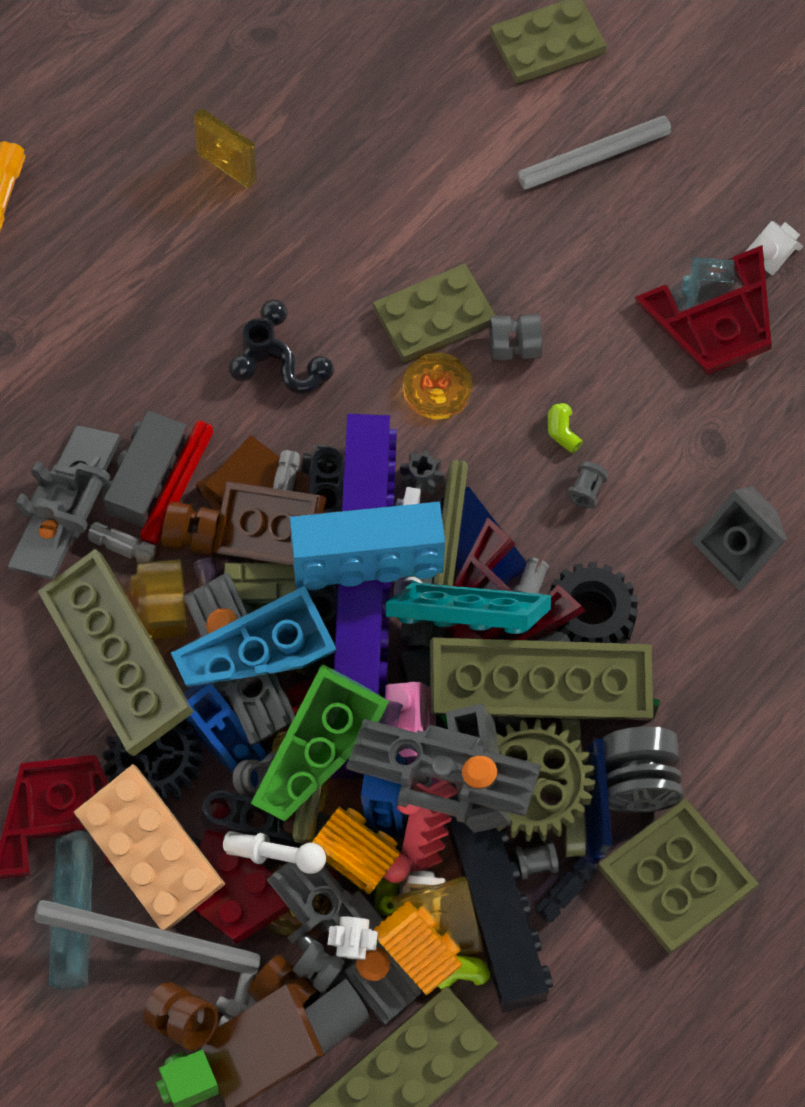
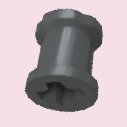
[566,461,609,509]
[514,839,559,880]

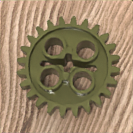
[496,720,595,841]

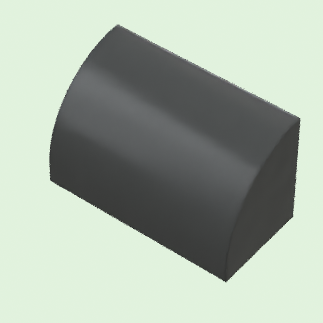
[305,979,370,1068]

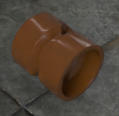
[162,501,220,556]
[247,955,321,1010]
[143,982,218,1051]

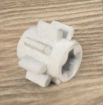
[328,917,378,960]

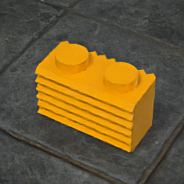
[312,806,401,895]
[373,901,463,995]

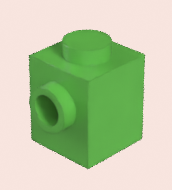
[156,1049,219,1107]

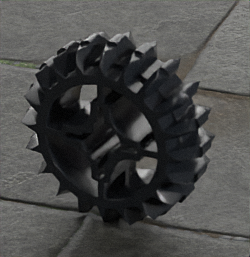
[102,719,204,806]

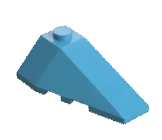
[171,586,337,687]

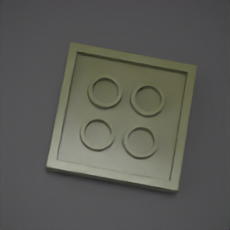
[598,798,759,955]

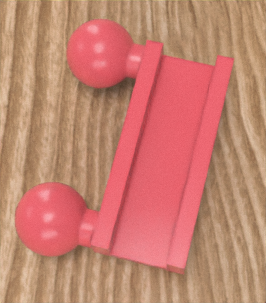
[383,778,457,883]

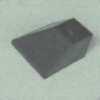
[691,486,787,591]

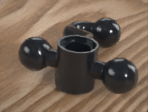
[228,299,334,394]

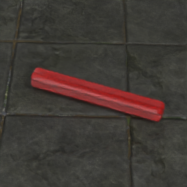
[140,420,213,546]

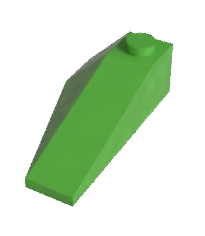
[251,665,389,821]

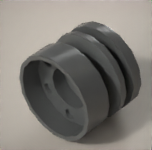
[600,726,683,813]

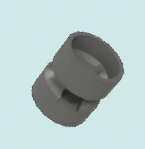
[489,313,542,361]

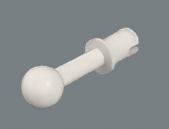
[223,831,326,874]

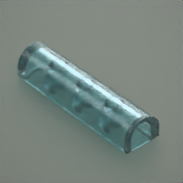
[48,830,94,989]

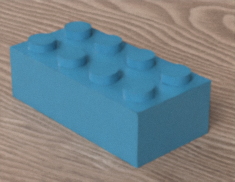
[290,502,445,590]

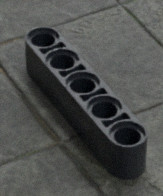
[308,447,344,626]
[200,791,381,848]

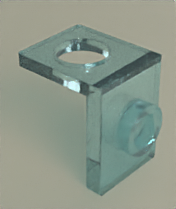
[682,257,734,309]

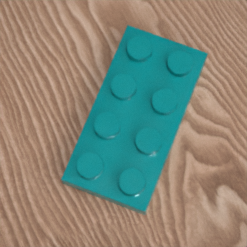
[386,582,551,634]

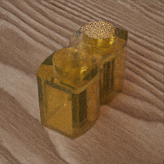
[131,559,187,639]

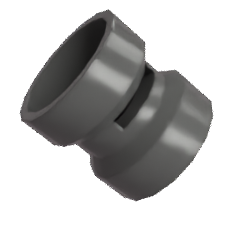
[292,939,346,994]

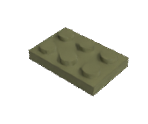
[490,0,607,84]
[373,263,496,363]

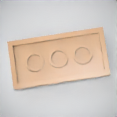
[74,764,225,931]

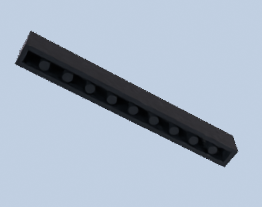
[400,647,553,1013]

